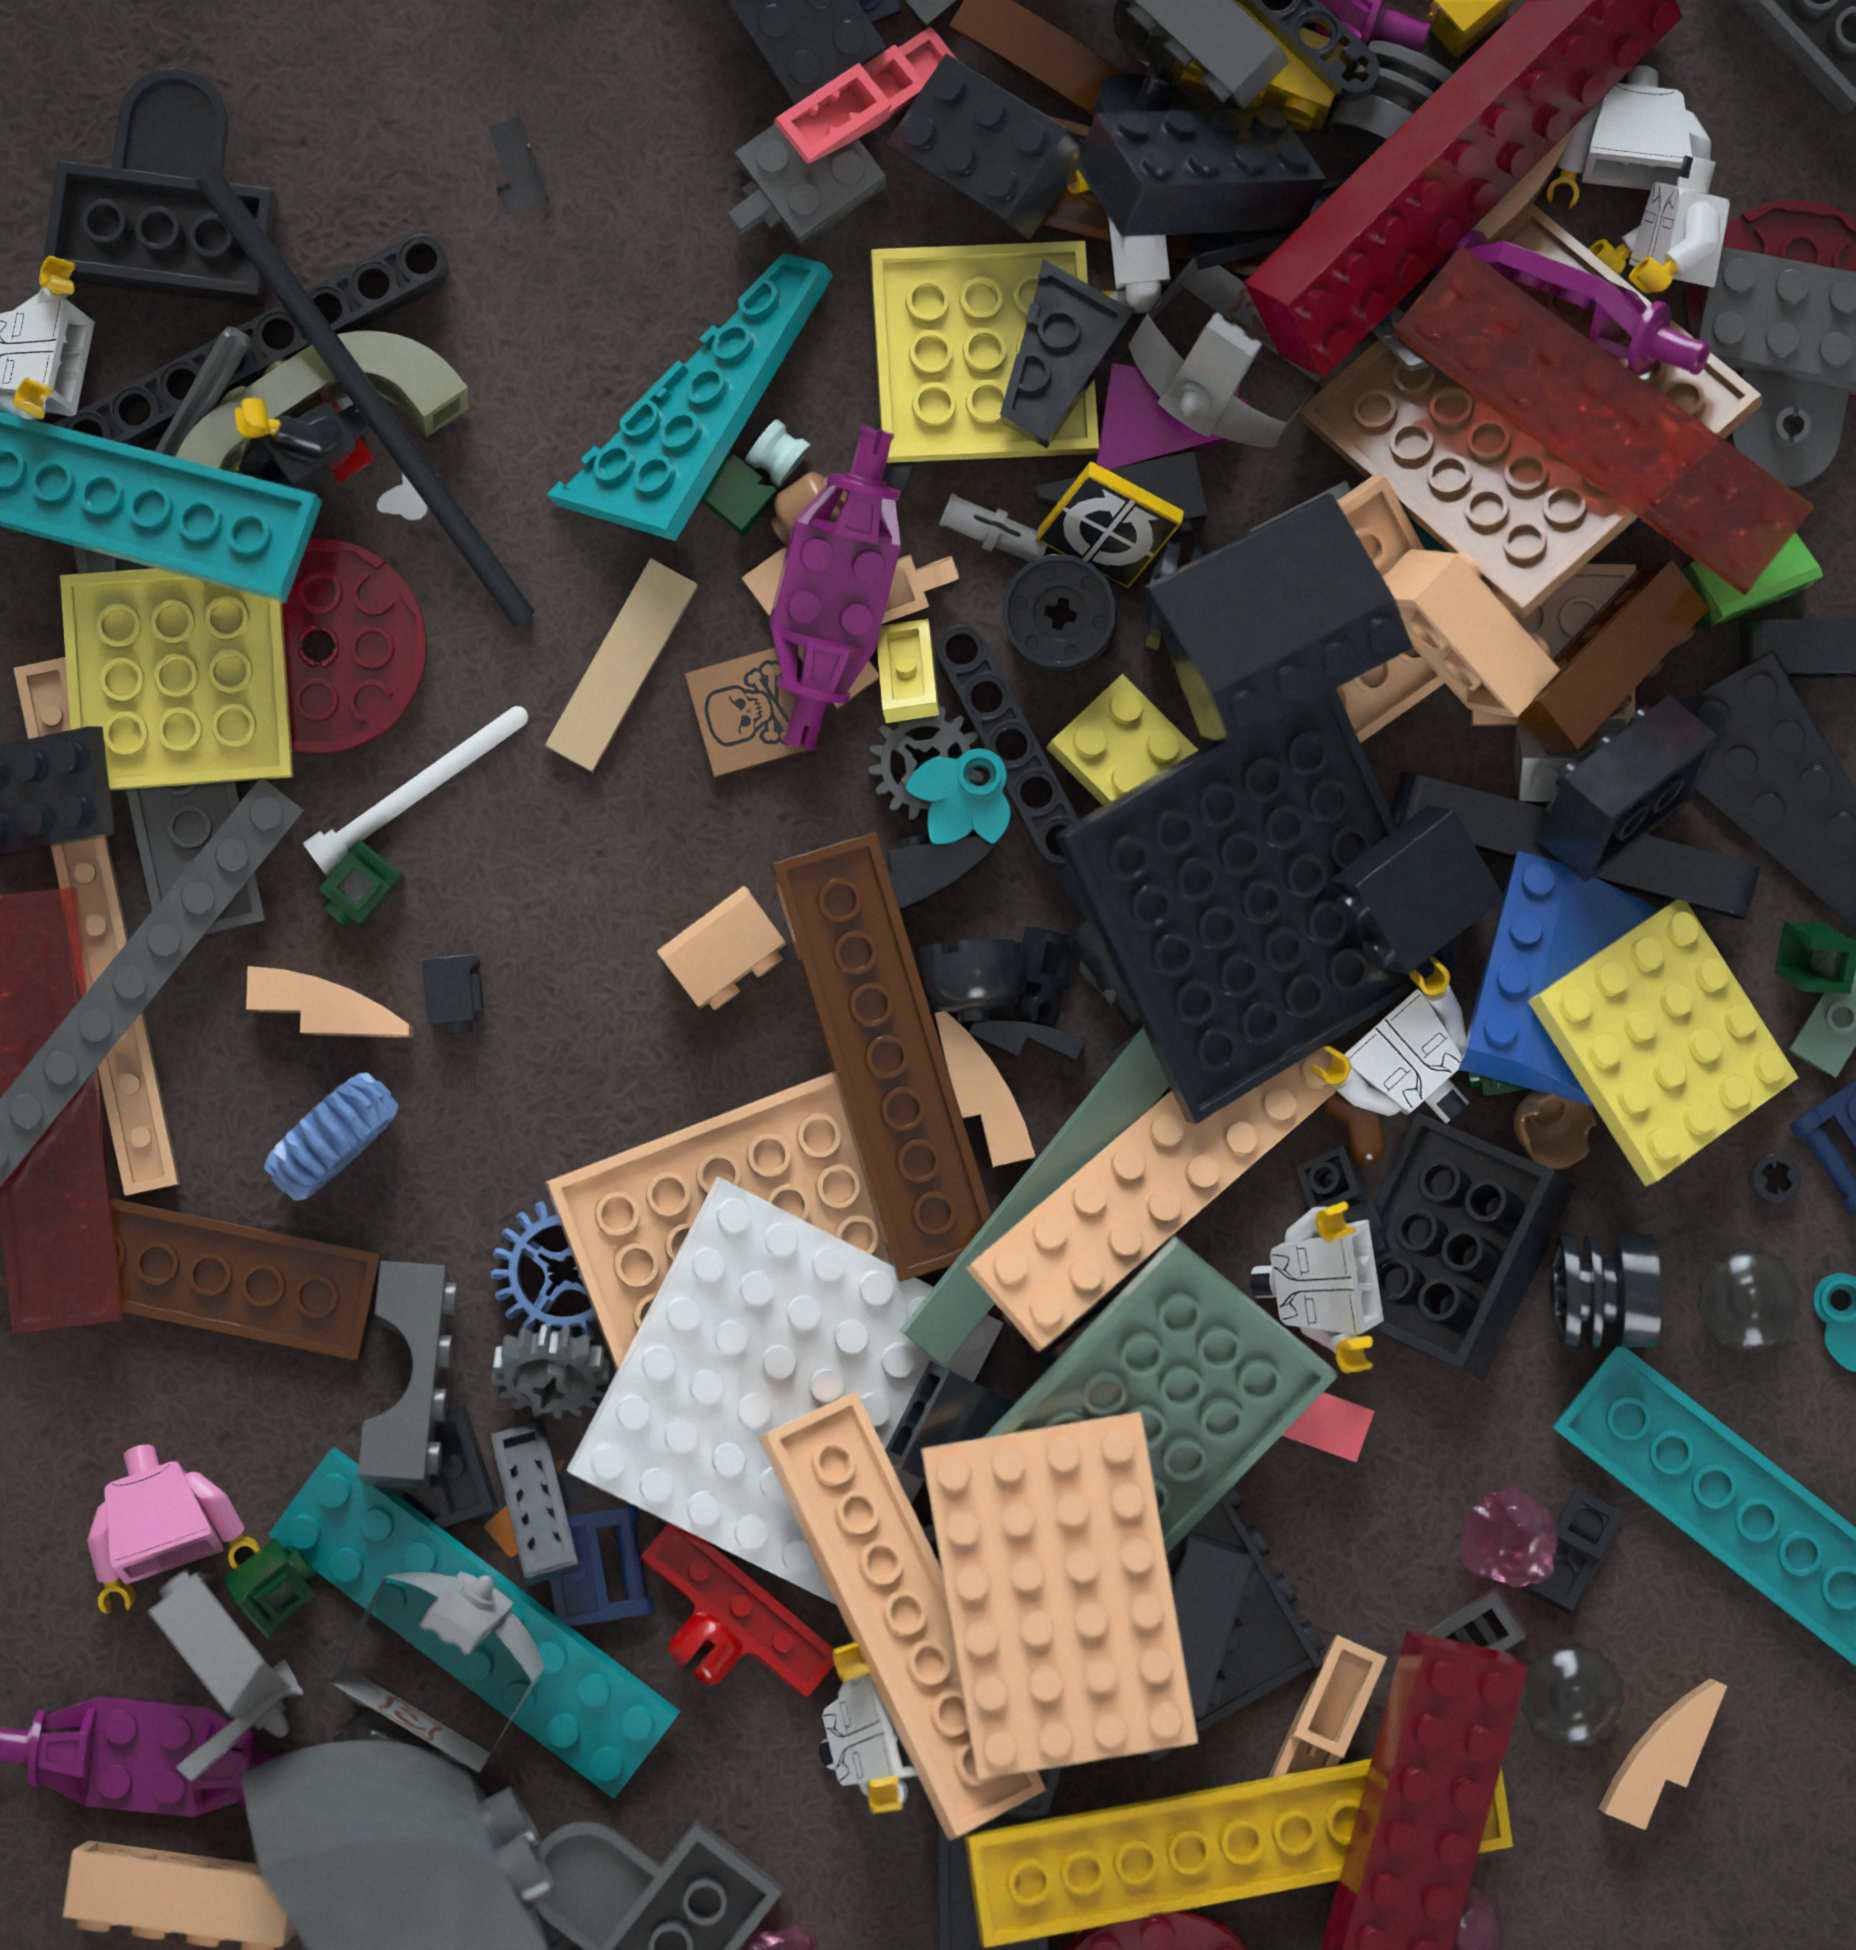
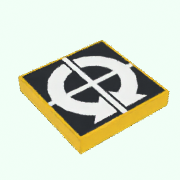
[1036,461,1184,588]

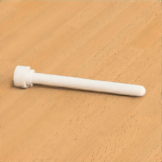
[303,706,528,878]

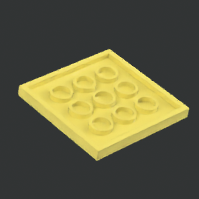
[870,241,1099,463]
[60,568,293,790]
[1528,899,1799,1187]

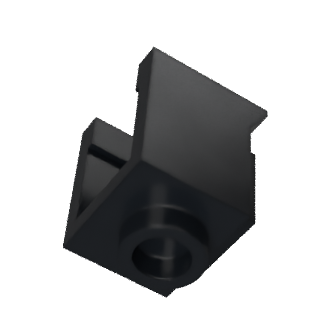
[422,954,484,1035]

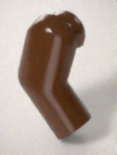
[1323,1091,1385,1166]

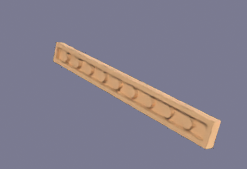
[14,657,180,1196]

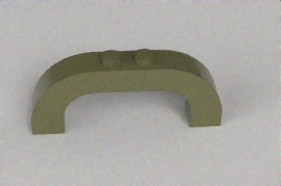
[176,331,469,587]

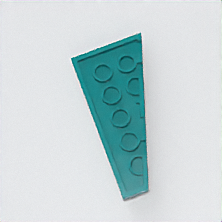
[546,253,833,541]

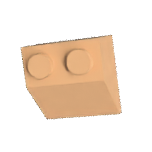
[657,886,786,1010]

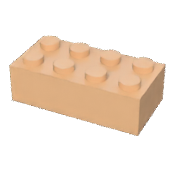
[63,1840,295,1950]

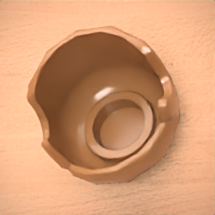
[1513,1090,1597,1171]

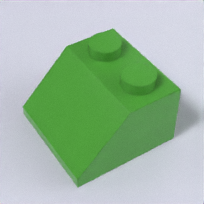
[1683,521,1823,630]

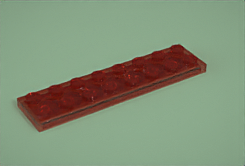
[1393,245,1814,596]
[0,887,124,1333]

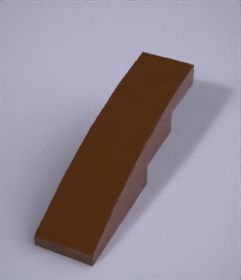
[949,0,1125,122]

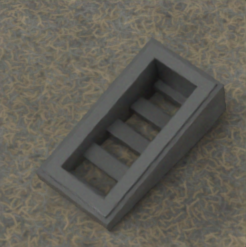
[1425,1585,1528,1652]

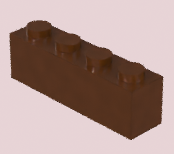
[1519,559,1709,754]

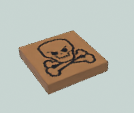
[685,648,818,778]

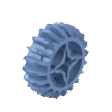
[264,1072,398,1201]
[491,1201,596,1340]

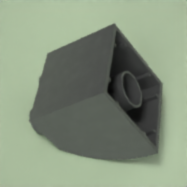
[240,1740,557,1950]

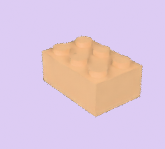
[1383,549,1560,717]

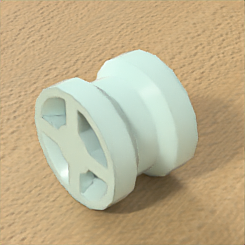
[745,419,811,488]

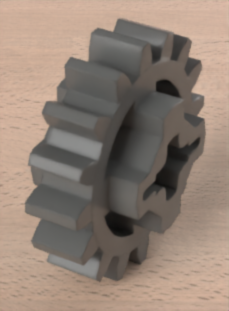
[868,706,984,822]
[491,1325,611,1419]

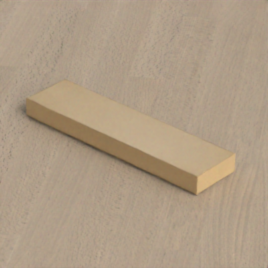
[545,558,698,773]

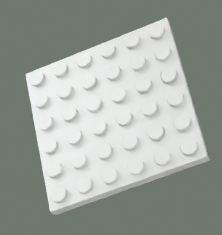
[567,1176,1003,1605]

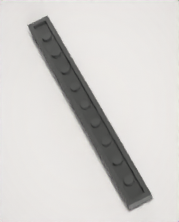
[0,779,304,1187]

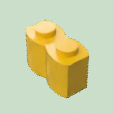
[1425,0,1515,58]

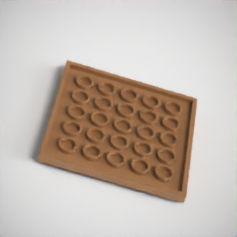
[1299,203,1762,618]

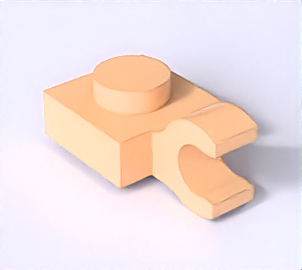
[882,554,959,624]

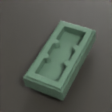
[1788,970,1856,1078]

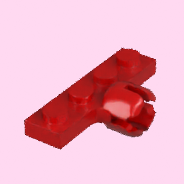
[640,1522,835,1699]

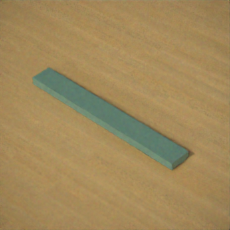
[899,1027,1169,1367]

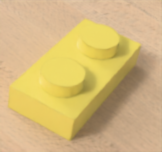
[877,619,939,723]

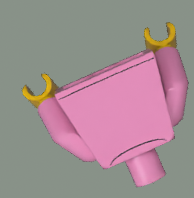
[87,1445,260,1614]

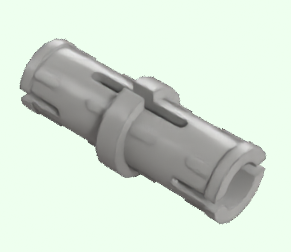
[939,493,1047,562]

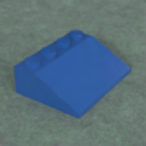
[1459,851,1660,1107]

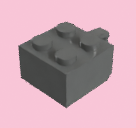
[728,123,886,249]

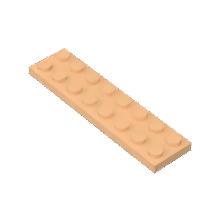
[966,1046,1337,1352]
[758,1391,1046,1840]

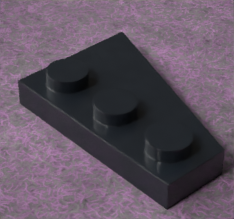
[1000,259,1135,448]

